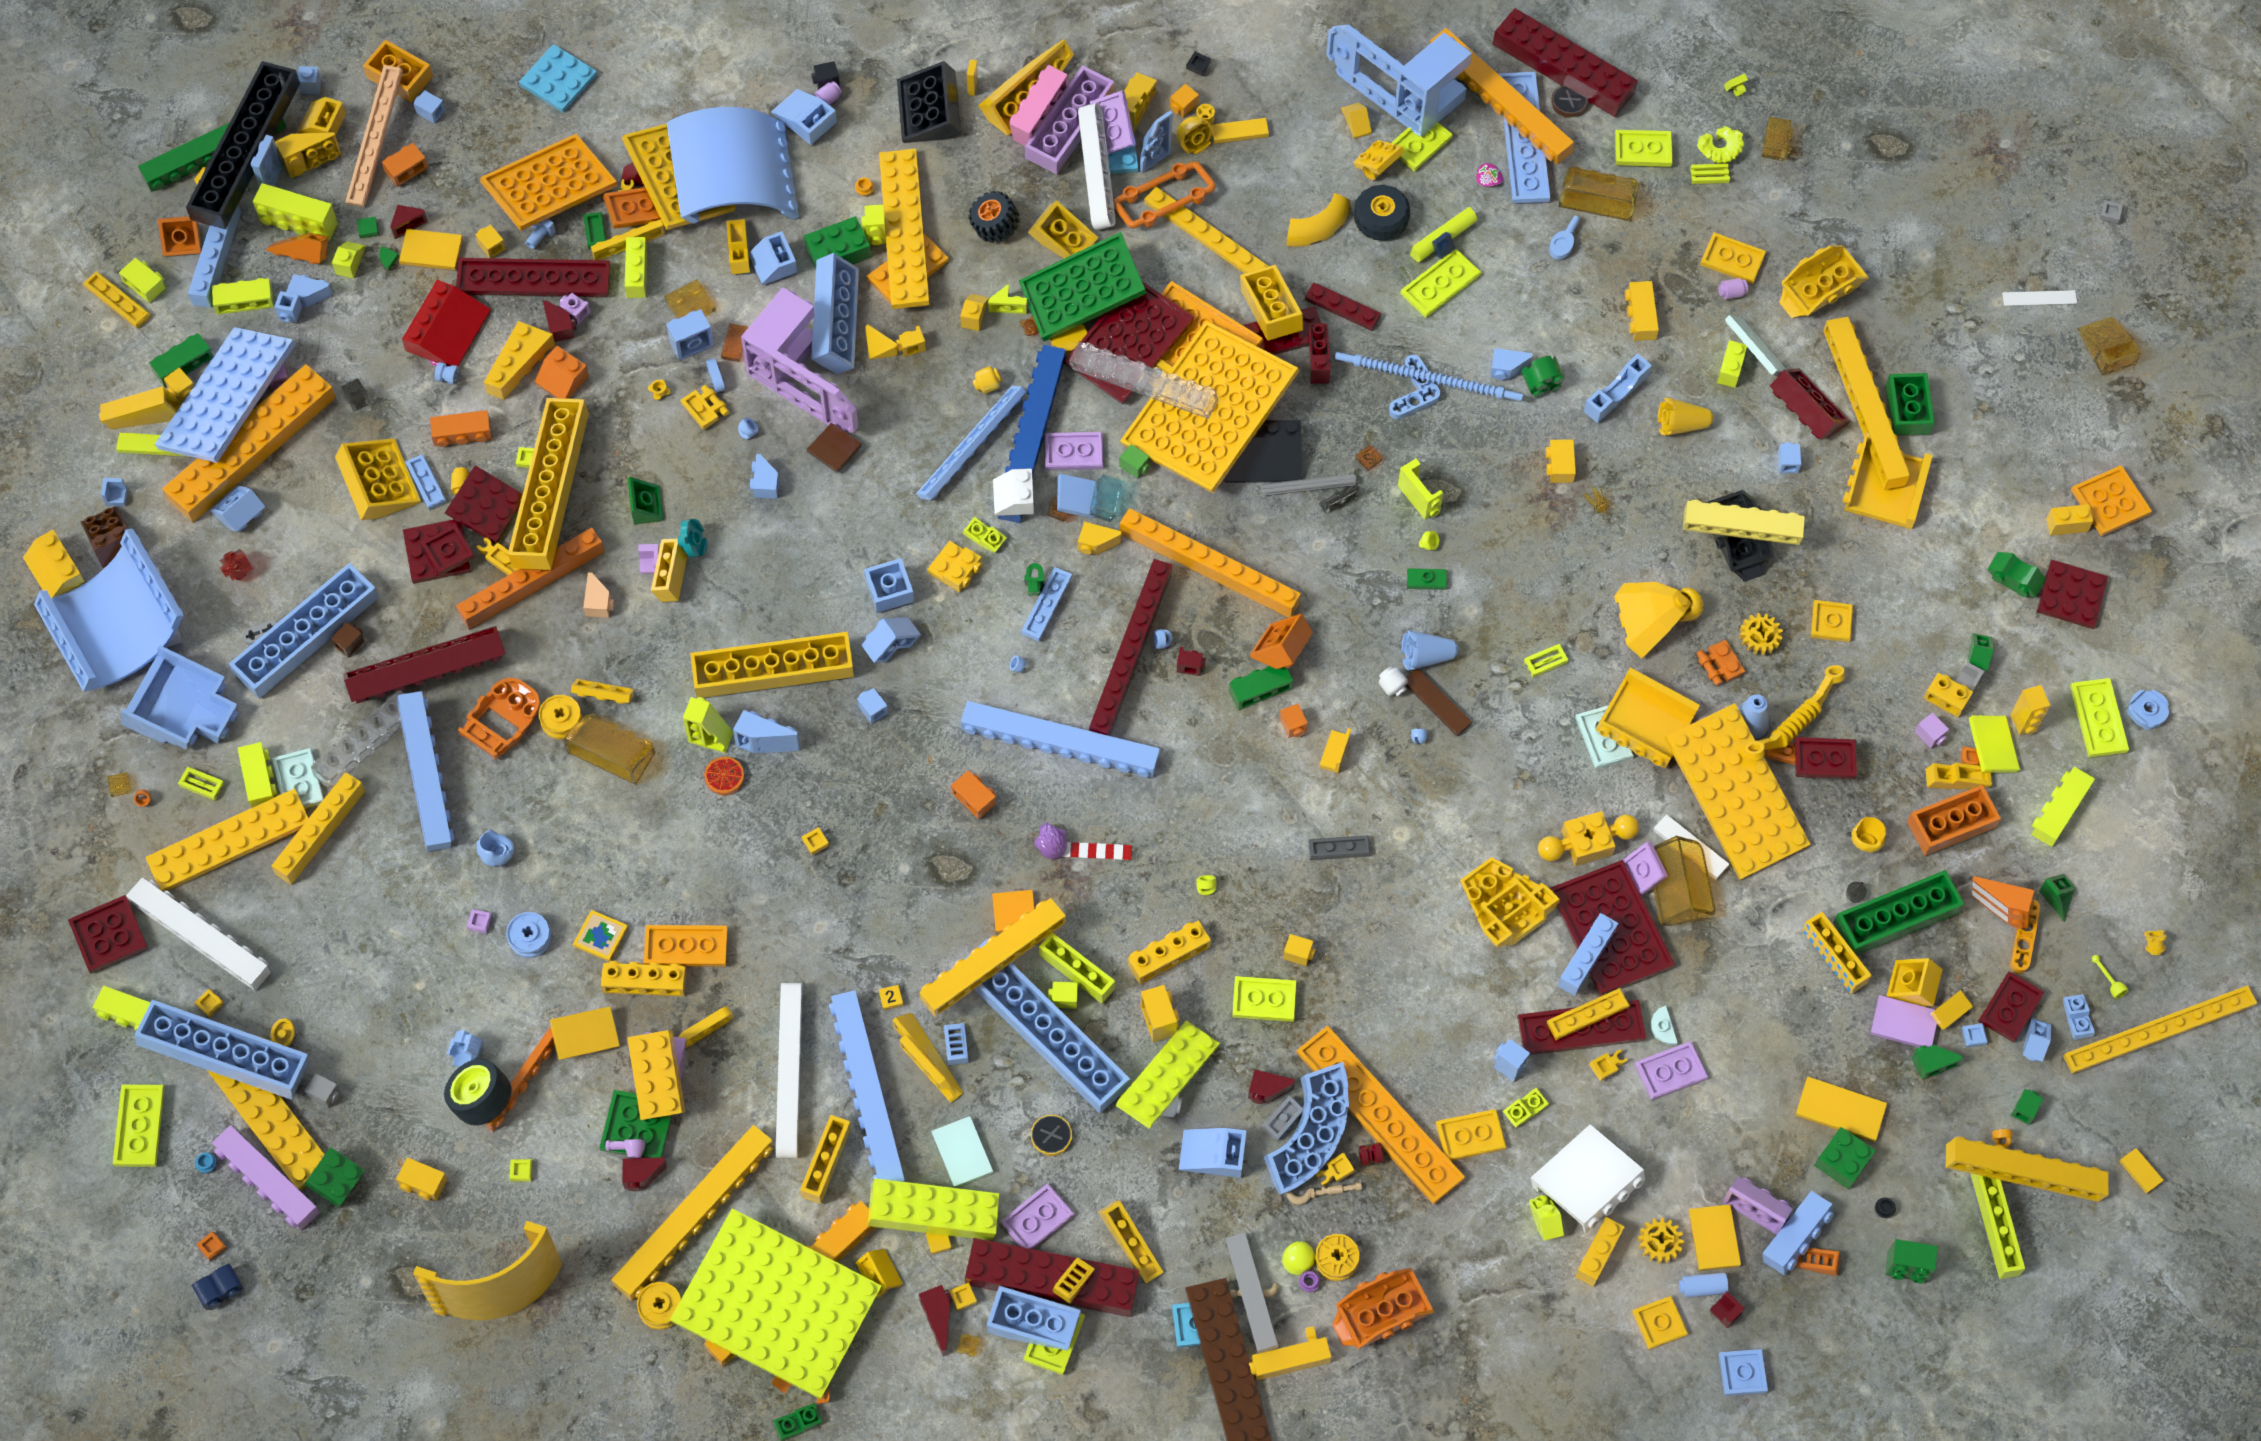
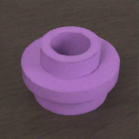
[1299,1271,1320,1292]

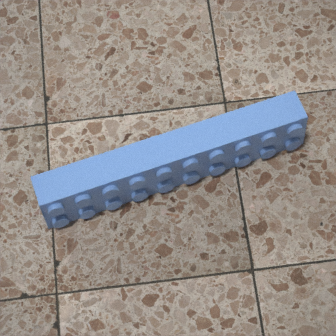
[964,939,1130,1114]

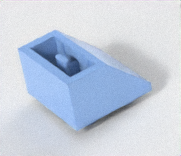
[748,231,797,285]

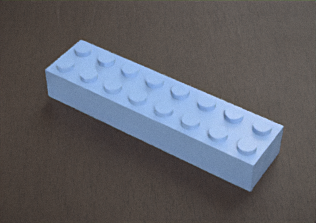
[229,563,379,699]
[135,1000,309,1100]

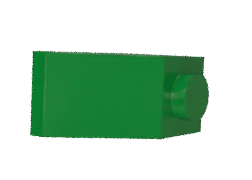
[1967,633,1994,671]
[1911,1045,1963,1080]

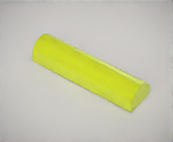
[1410,207,1477,262]

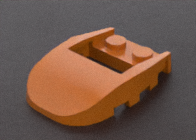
[458,678,539,760]

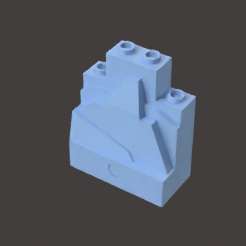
[121,645,239,750]

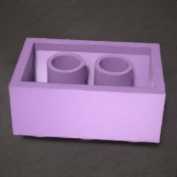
[1723,1176,1793,1235]

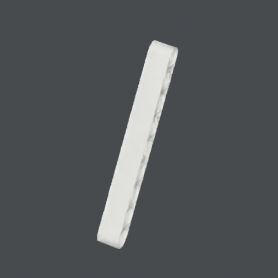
[776,983,803,1158]

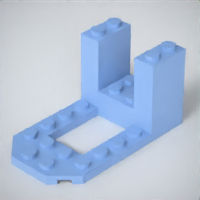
[1326,24,1472,136]

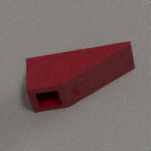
[1308,323,1330,384]

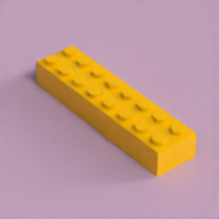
[690,632,854,698]

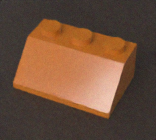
[1250,613,1313,669]

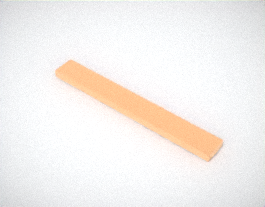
[346,65,403,208]

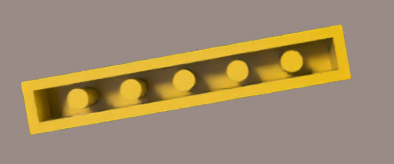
[271,772,365,885]

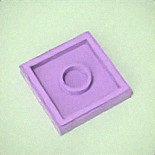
[1623,842,1668,897]

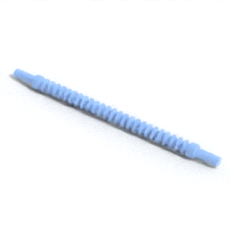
[1335,352,1523,401]

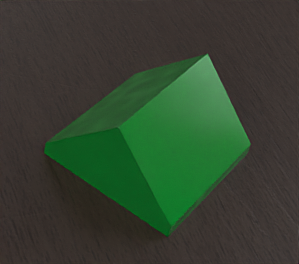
[627,477,664,525]

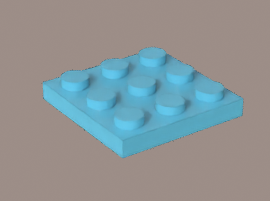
[519,44,597,113]

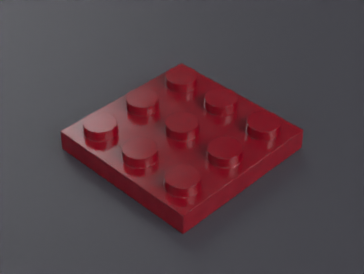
[444,465,523,544]
[403,519,471,584]
[2036,559,2108,629]
[68,895,148,974]

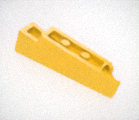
[892,1013,963,1103]

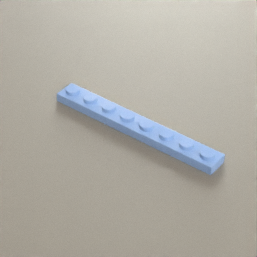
[916,386,1026,500]

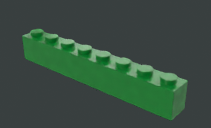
[138,118,286,192]

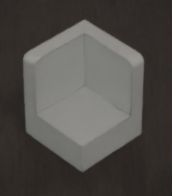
[1956,662,1984,691]

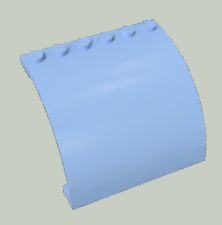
[667,107,799,224]
[34,529,184,692]

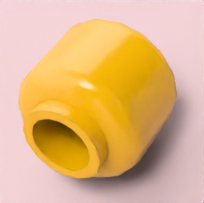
[973,366,1002,394]

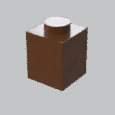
[331,622,364,658]

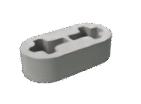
[243,621,277,646]

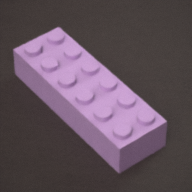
[1025,65,1114,175]

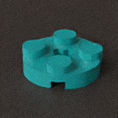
[678,519,707,559]

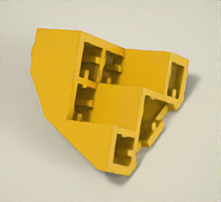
[1614,582,1692,659]

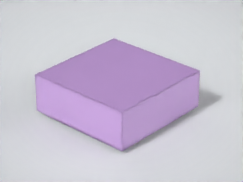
[466,909,493,934]

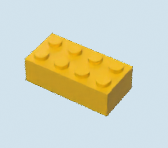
[1240,265,1303,341]
[627,1030,686,1120]

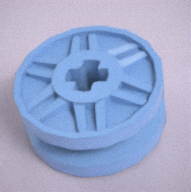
[506,912,552,958]

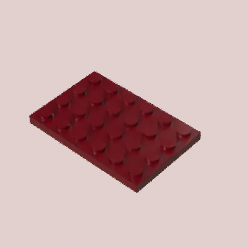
[1064,281,1195,405]
[1549,860,1675,996]

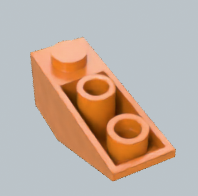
[266,232,328,264]

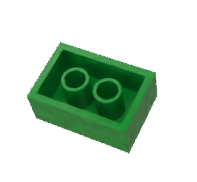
[804,216,871,269]
[1885,373,1935,435]

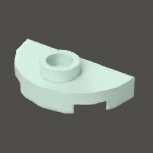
[1650,1006,1678,1046]

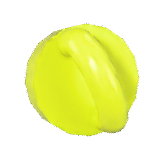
[1419,531,1440,550]
[1196,875,1217,895]

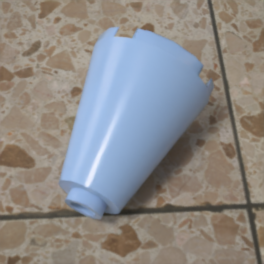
[1401,631,1458,670]
[1738,695,1770,739]

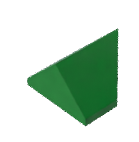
[2039,874,2076,922]

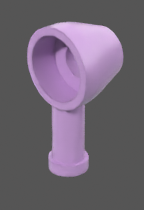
[606,1139,646,1158]

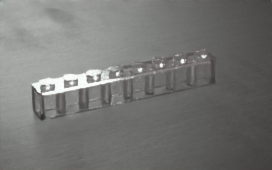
[1069,342,1219,419]

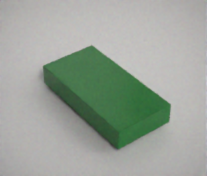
[583,212,606,250]

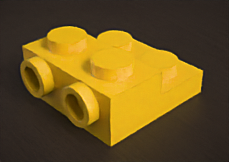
[927,541,982,592]

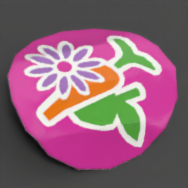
[1476,163,1503,186]

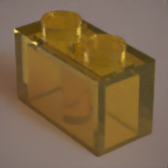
[1761,116,1793,161]

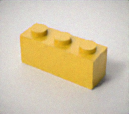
[1625,281,1659,341]
[651,538,688,602]
[2010,685,2051,735]
[1575,1217,1624,1287]

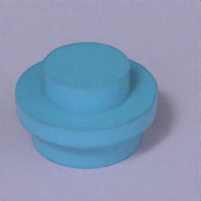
[195,1152,217,1173]

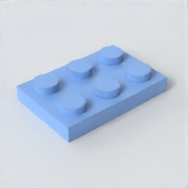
[251,135,283,188]

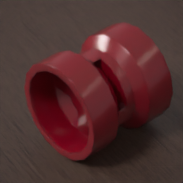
[1358,1142,1383,1166]

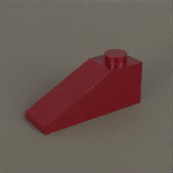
[918,1285,952,1357]

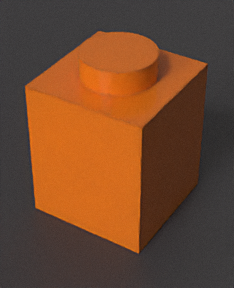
[1279,703,1308,738]

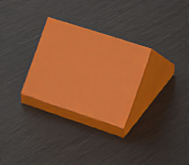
[157,216,201,256]

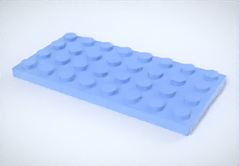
[155,327,296,463]

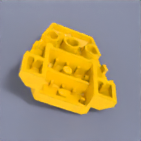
[1460,857,1560,948]

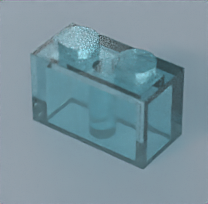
[1089,474,1125,522]

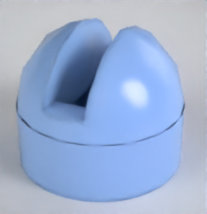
[1010,655,1027,673]
[1411,729,1427,744]

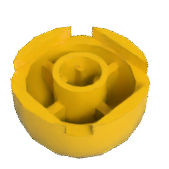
[1176,116,1214,154]

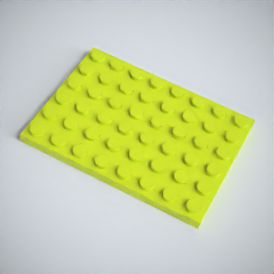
[670,1208,882,1399]

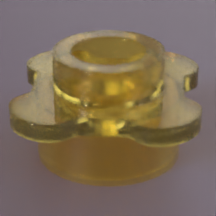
[956,1334,980,1357]

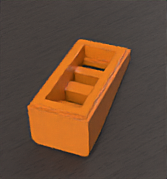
[1795,1248,1841,1276]

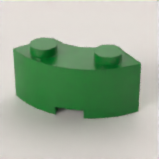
[1987,552,2046,597]

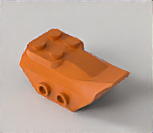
[1332,1268,1434,1349]

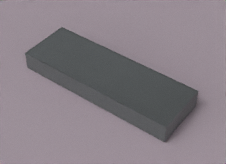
[1308,835,1371,860]

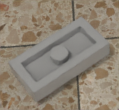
[1261,1095,1303,1140]

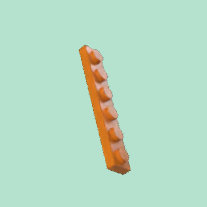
[485,1026,555,1132]

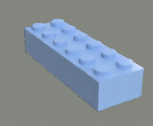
[811,253,859,374]

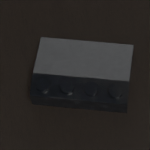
[897,61,961,143]
[1224,420,1302,483]

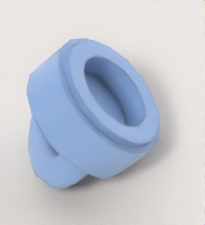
[738,417,758,439]
[1153,629,1173,649]

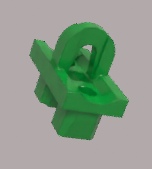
[1024,563,1045,596]

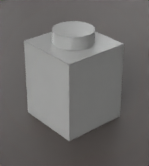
[304,1073,340,1108]

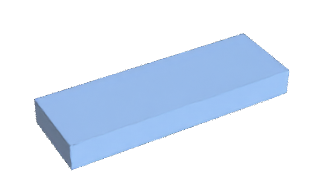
[405,454,447,511]

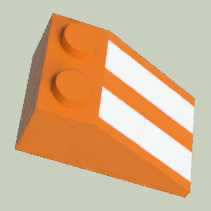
[1972,876,2034,929]

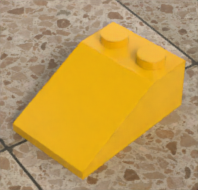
[1028,200,1099,258]

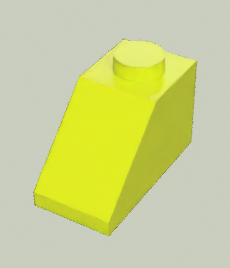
[332,241,366,279]

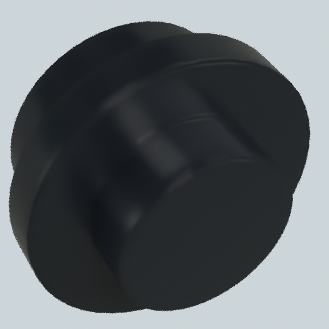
[1875,1197,1896,1218]

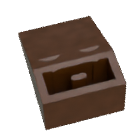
[81,506,128,568]

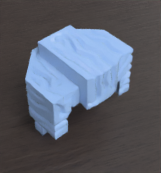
[447,1030,484,1067]

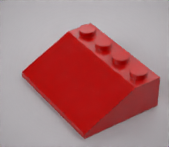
[402,279,491,367]

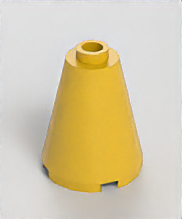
[1658,397,1714,436]

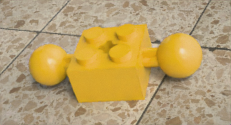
[1538,811,1639,866]

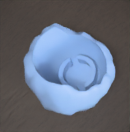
[476,830,515,867]

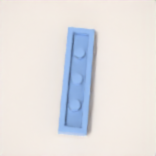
[1021,567,1072,641]

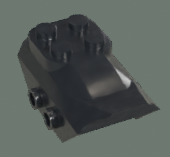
[1705,490,1774,582]

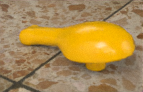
[270,1018,295,1047]

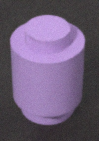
[814,82,842,105]
[1718,278,1748,300]

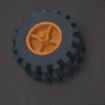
[968,191,1020,243]

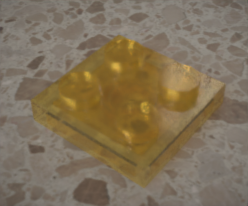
[664,279,716,319]

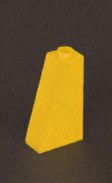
[99,386,182,429]

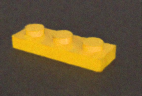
[571,679,634,704]

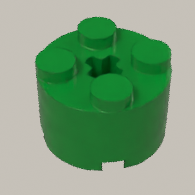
[1521,355,1565,398]

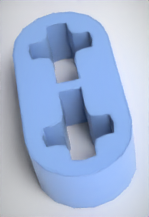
[706,358,725,393]

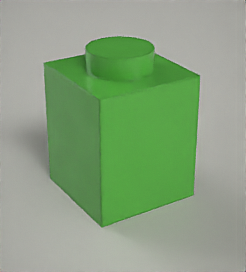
[1119,444,1150,479]

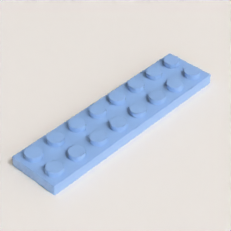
[1499,72,1550,203]

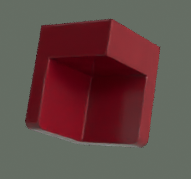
[1710,1291,1745,1328]

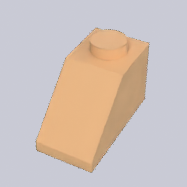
[583,573,614,618]

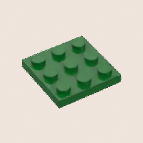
[599,1090,672,1158]

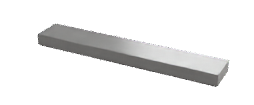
[1225,1232,1279,1354]

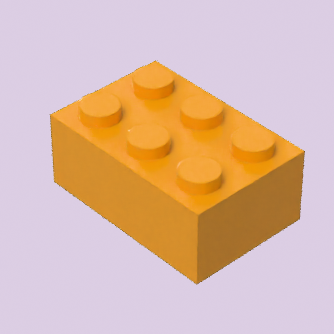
[363,39,433,103]

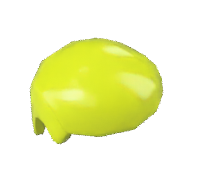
[1282,1241,1316,1275]

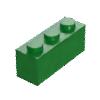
[149,333,214,388]
[1229,665,1293,711]

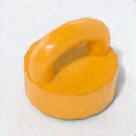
[1992,1129,2013,1149]

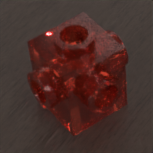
[220,549,253,581]

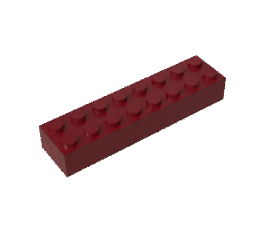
[1492,8,1638,117]
[343,626,505,704]
[965,1238,1139,1317]

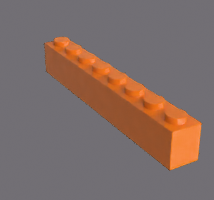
[456,527,604,630]

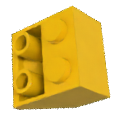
[297,97,346,136]

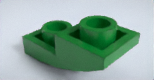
[773,1403,823,1441]

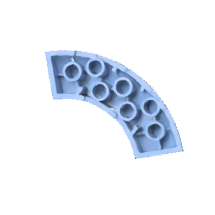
[1264,1062,1349,1194]

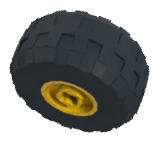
[1354,185,1410,241]

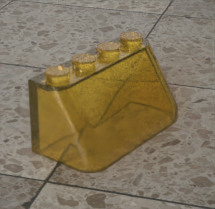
[1558,167,1639,222]
[563,713,656,785]
[1653,835,1716,926]

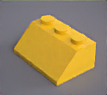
[23,530,85,598]

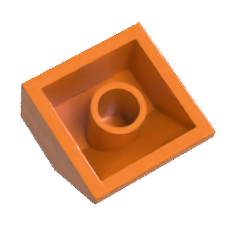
[535,346,589,399]

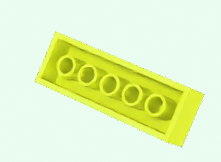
[867,1178,999,1241]

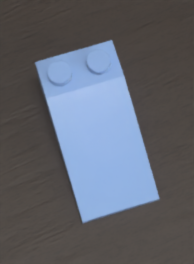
[986,1286,1081,1351]

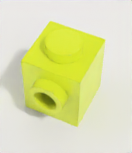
[1048,982,1078,1009]

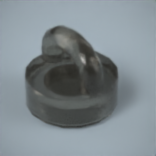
[1846,882,1867,903]

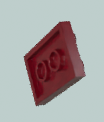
[1794,737,1857,779]
[1978,971,2044,1043]

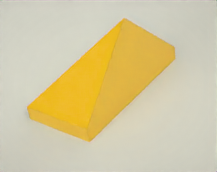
[865,324,898,359]

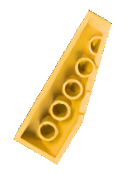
[978,39,1074,135]

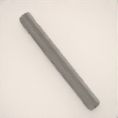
[1261,474,1356,495]

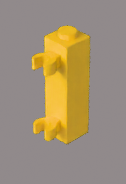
[1249,1326,1332,1381]

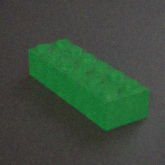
[1833,870,1965,955]

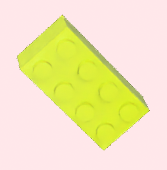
[253,183,338,242]

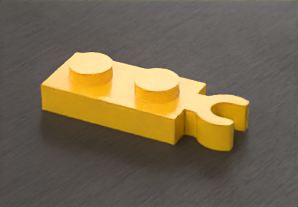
[477,538,518,575]

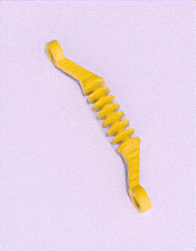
[1744,665,1845,760]

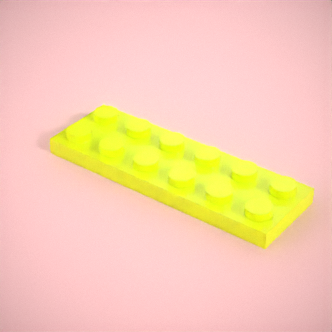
[1116,1021,1220,1129]

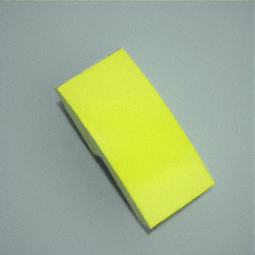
[962,517,1007,553]
[1503,1088,1549,1128]

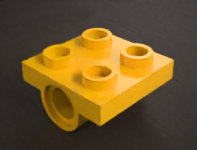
[1353,140,1405,180]

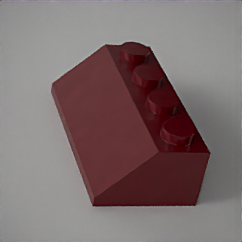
[1770,368,1851,439]

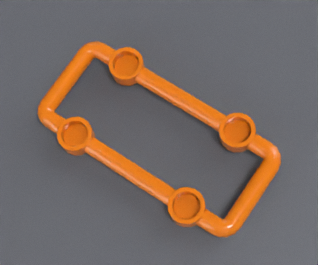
[1113,161,1216,228]

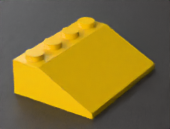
[335,438,421,520]

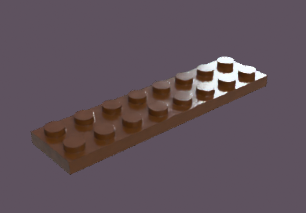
[1185,1278,1271,1441]

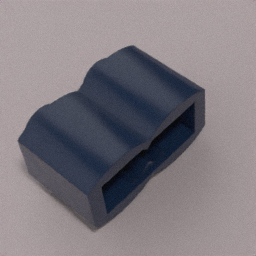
[191,1263,244,1310]

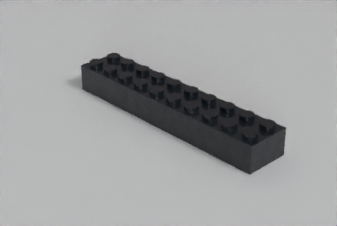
[186,61,300,229]

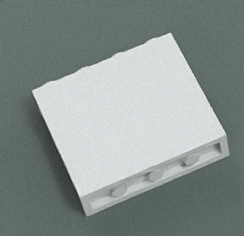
[1531,1125,1645,1233]

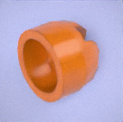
[134,789,151,807]

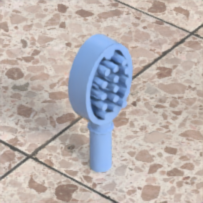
[1549,216,1580,260]

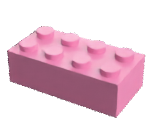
[1010,65,1069,146]

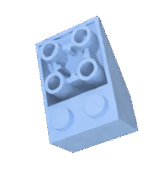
[771,89,837,145]
[733,710,800,754]
[1179,1128,1246,1178]

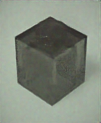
[341,378,370,412]

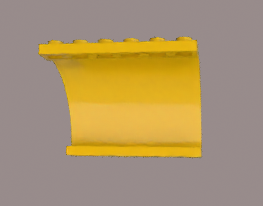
[413,1221,562,1320]

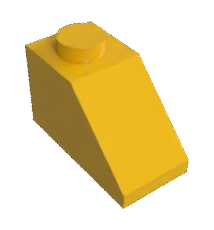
[960,294,989,331]
[1078,522,1122,555]

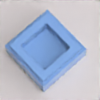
[1961,1023,1988,1048]

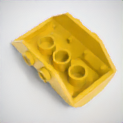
[1779,245,1870,318]

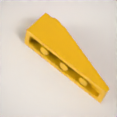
[1098,1200,1164,1284]

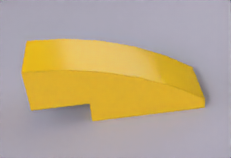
[726,219,750,274]
[1925,763,1992,789]

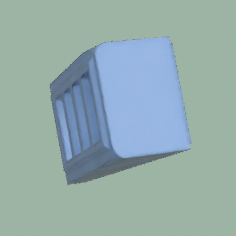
[944,1023,969,1065]

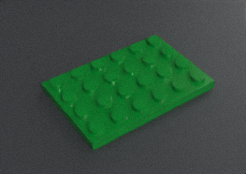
[1019,232,1147,342]

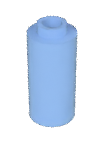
[1679,1272,1728,1297]

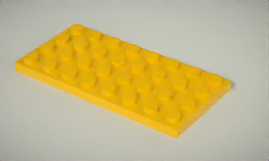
[1665,703,1811,880]

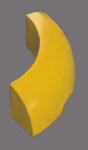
[1286,193,1351,247]

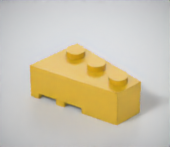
[1124,72,1157,133]

